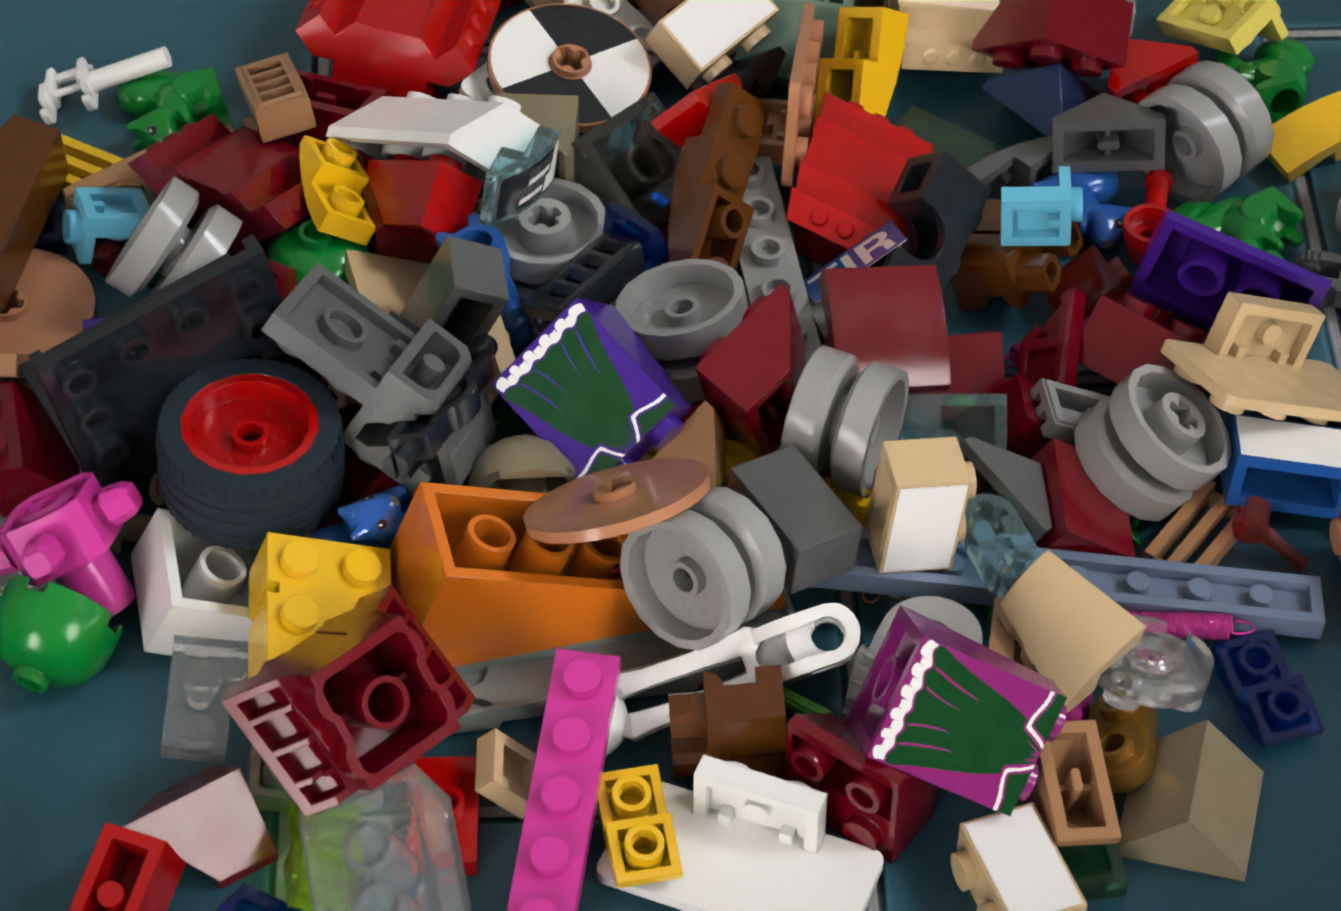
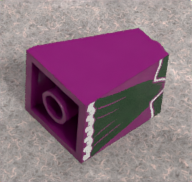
[845,605,1067,816]

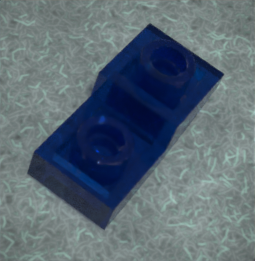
[1210,629,1325,749]

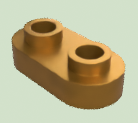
[1089,685,1158,793]

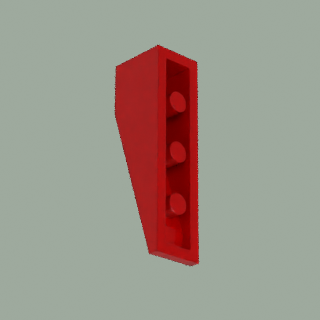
[69,822,186,911]

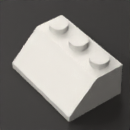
[326,91,540,187]

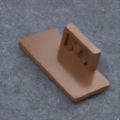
[755,2,824,187]

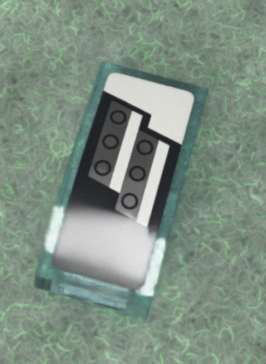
[479,125,561,226]

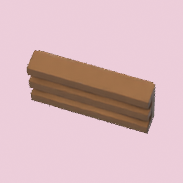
[1143,481,1257,566]

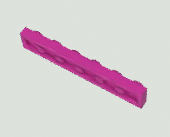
[507,649,621,911]

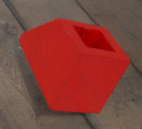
[366,154,482,246]

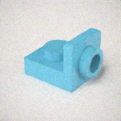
[1000,166,1083,246]
[62,187,150,264]

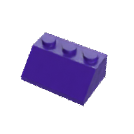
[1128,210,1332,329]

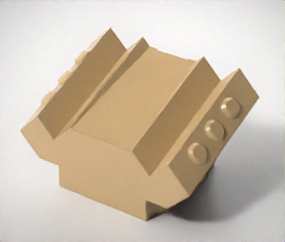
[883,0,1003,73]

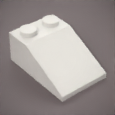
[131,508,312,660]

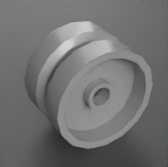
[1138,60,1274,203]
[105,176,243,297]
[483,178,607,321]
[616,258,748,403]
[780,345,909,498]
[1074,364,1232,522]
[620,486,786,650]

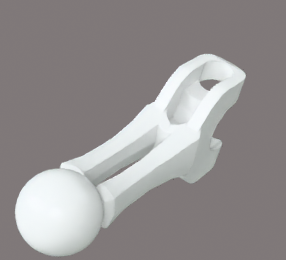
[606,603,861,756]

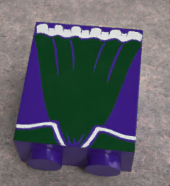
[491,298,692,479]

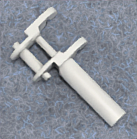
[38,46,172,125]

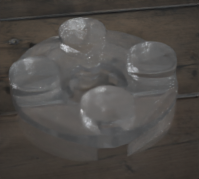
[1097,615,1214,712]

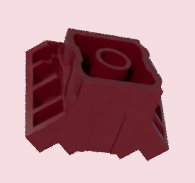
[127,114,311,257]
[220,585,475,817]

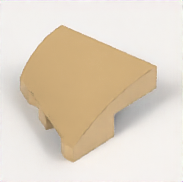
[997,550,1146,713]

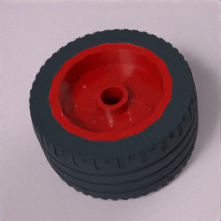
[156,358,345,550]

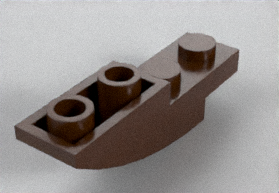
[668,82,771,270]

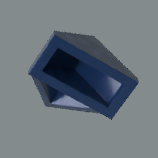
[982,63,1100,136]

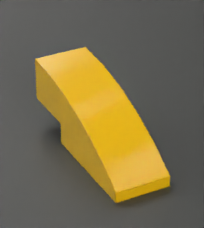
[813,7,909,128]

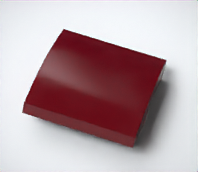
[817,264,950,393]

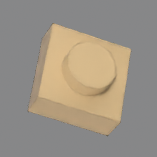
[475,728,536,819]

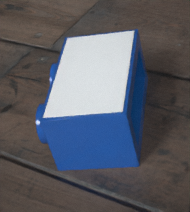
[1220,414,1341,519]

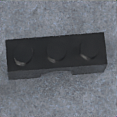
[869,150,991,295]

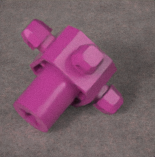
[0,472,143,617]

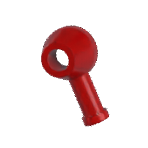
[1122,170,1173,265]

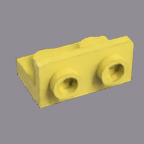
[1156,0,1289,55]

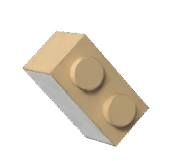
[645,0,779,90]
[865,436,977,574]
[951,802,1088,911]

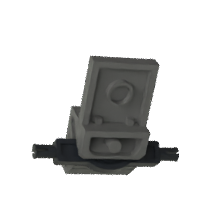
[261,262,498,497]

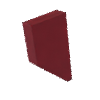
[1017,288,1086,387]

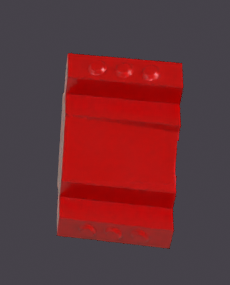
[295,0,502,97]
[786,91,935,264]

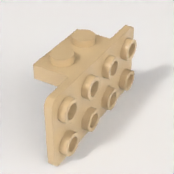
[1160,292,1341,426]

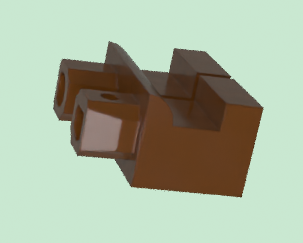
[950,199,1083,311]
[668,665,787,780]

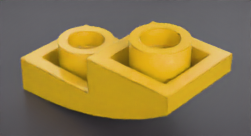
[1267,91,1341,183]
[300,135,376,246]
[597,764,683,888]

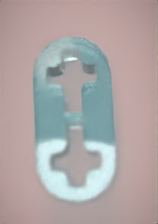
[961,494,1041,598]

